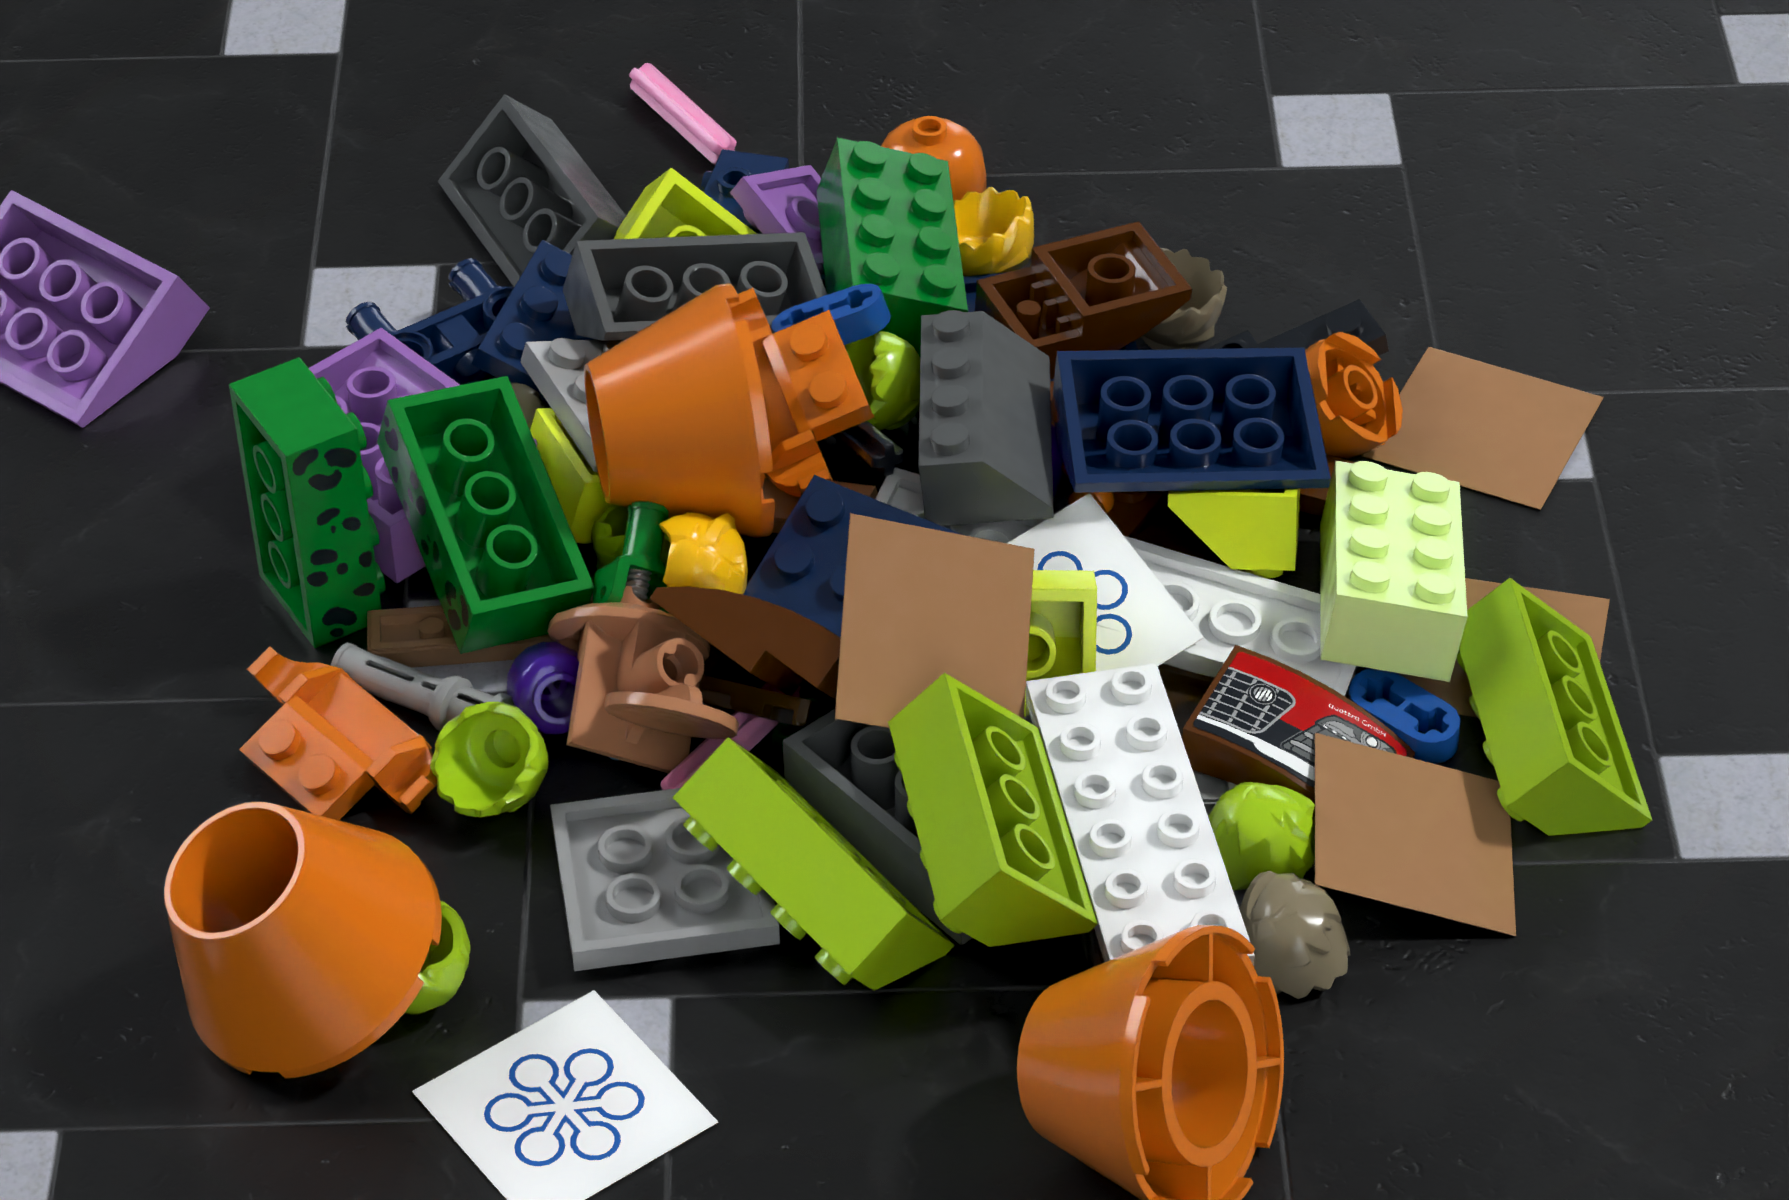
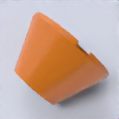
[584,283,775,538]
[164,802,442,1079]
[1017,925,1284,1200]

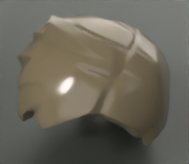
[1141,248,1227,350]
[1238,871,1351,999]

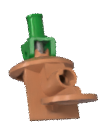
[547,501,739,774]

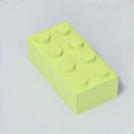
[1320,461,1468,682]

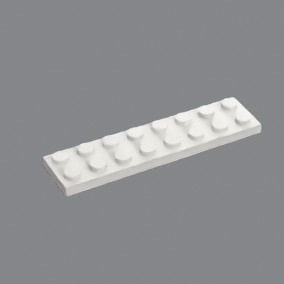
[875,467,1358,698]

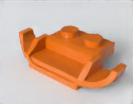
[730,288,874,497]
[239,646,437,820]

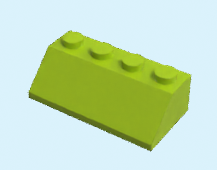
[1456,578,1652,836]
[888,672,1098,947]
[672,737,955,991]

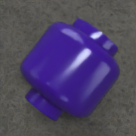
[507,642,579,734]

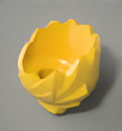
[954,187,1034,277]
[659,512,748,614]

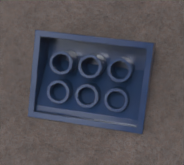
[1052,347,1331,493]

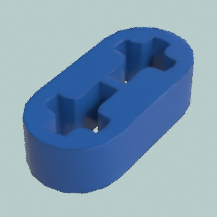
[771,284,891,345]
[1348,668,1460,764]

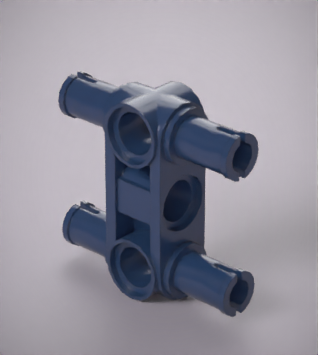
[346,258,514,385]

